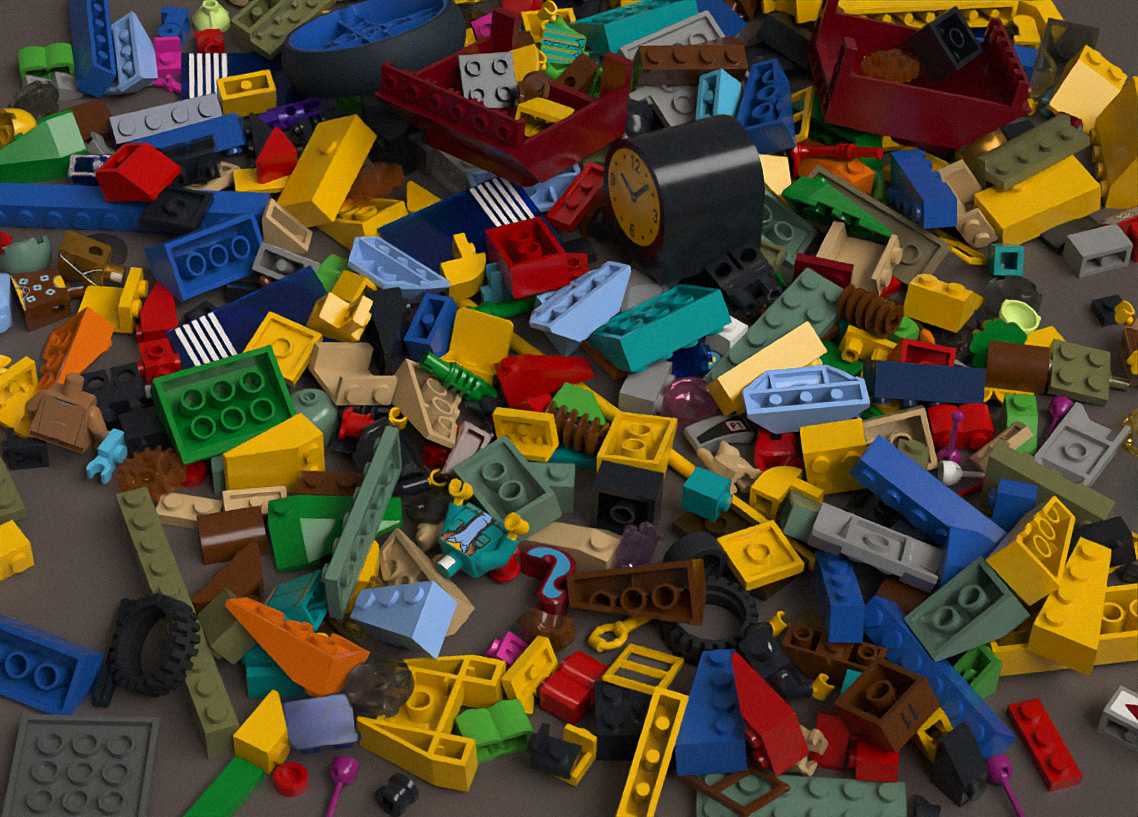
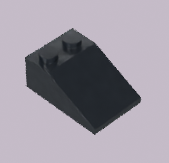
[360,93,416,184]
[364,287,411,376]
[593,681,686,761]

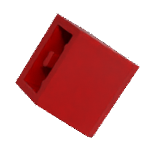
[94,142,181,203]

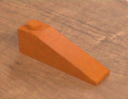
[797,138,875,196]
[36,306,115,394]
[225,597,370,698]

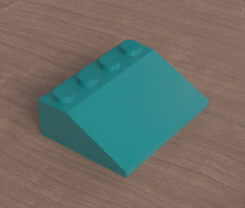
[567,0,698,56]
[586,284,732,374]

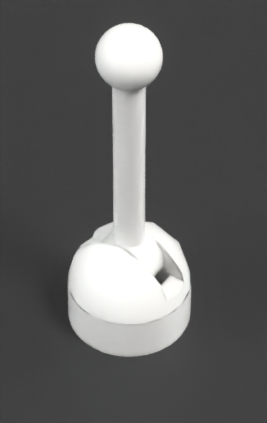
[938,460,985,486]

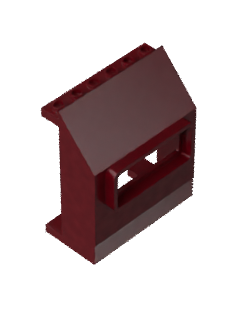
[806,0,1032,153]
[373,7,633,187]

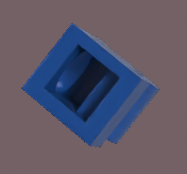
[158,6,190,49]

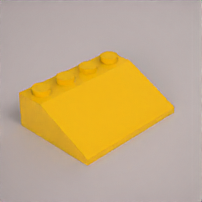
[1089,76,1138,209]

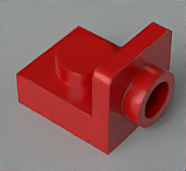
[194,28,225,58]

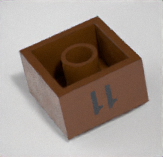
[833,656,941,754]

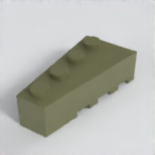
[979,438,1116,529]

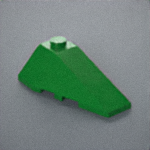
[0,109,89,184]
[781,176,893,244]
[268,495,403,573]

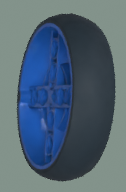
[281,0,466,99]

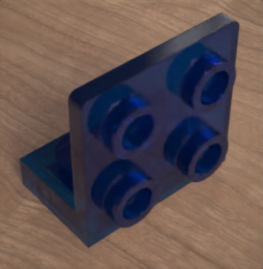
[283,692,362,754]

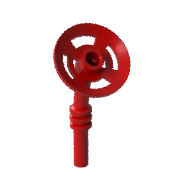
[784,130,883,179]

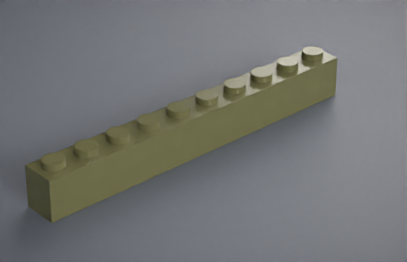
[115,486,240,759]

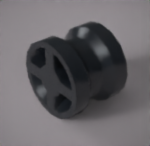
[374,772,419,817]

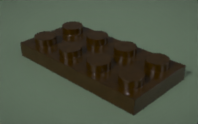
[672,503,809,601]

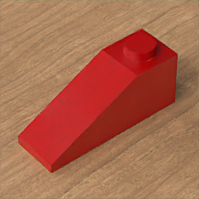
[135,281,180,350]
[493,354,595,408]

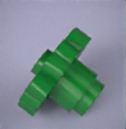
[968,317,1027,368]

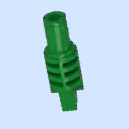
[418,350,498,402]

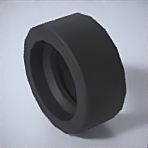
[662,531,727,581]

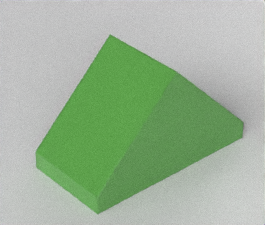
[953,644,1003,699]

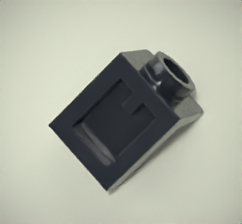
[2,427,49,471]
[527,722,582,780]

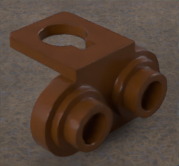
[513,71,550,118]

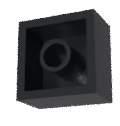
[907,6,984,83]
[590,460,664,543]

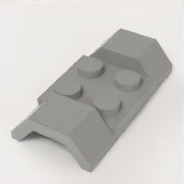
[1034,402,1131,488]
[807,502,942,593]

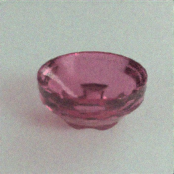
[664,377,719,425]

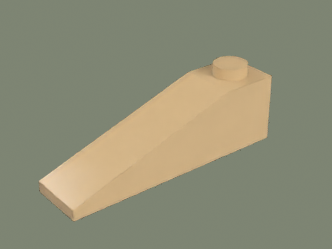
[392,358,462,449]
[862,405,939,470]
[517,521,636,573]
[379,528,475,637]

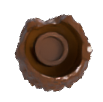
[517,607,576,653]

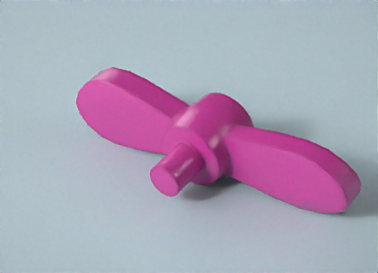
[151,75,190,95]

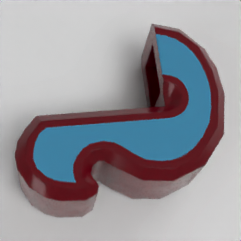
[521,545,576,617]

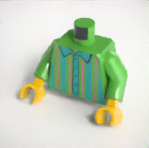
[538,0,600,81]

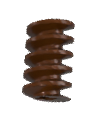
[836,284,905,339]
[544,400,609,457]

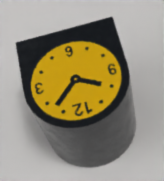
[602,114,765,285]

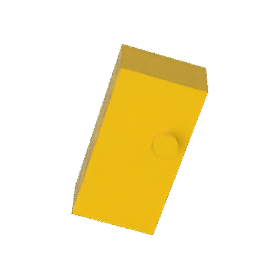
[277,114,377,227]
[974,155,1101,245]

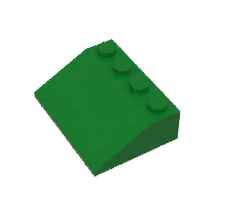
[150,345,297,466]

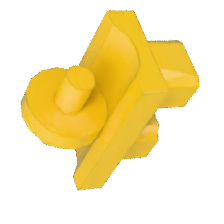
[838,325,897,363]

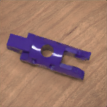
[258,98,323,131]

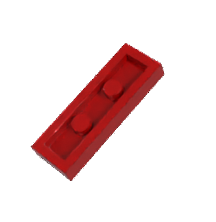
[545,162,604,233]
[1006,698,1083,792]

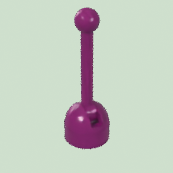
[1037,396,1074,452]
[937,410,964,466]
[985,754,1025,817]
[326,756,360,817]

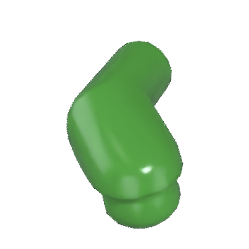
[871,169,887,205]

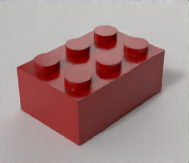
[485,216,570,299]

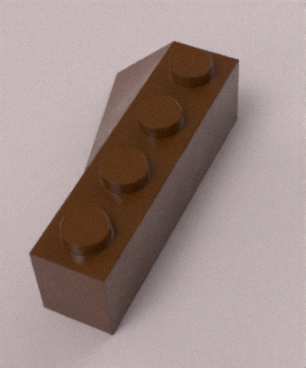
[632,35,748,86]
[566,559,707,626]

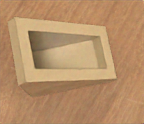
[262,198,313,254]

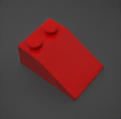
[731,652,810,777]

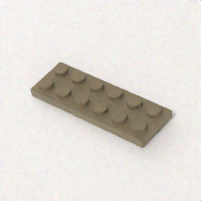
[802,164,951,287]

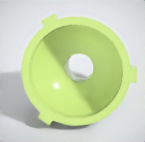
[192,0,230,33]
[999,299,1041,335]

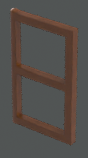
[673,760,791,817]

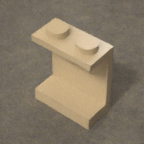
[937,159,999,249]
[816,220,903,296]
[308,342,398,405]

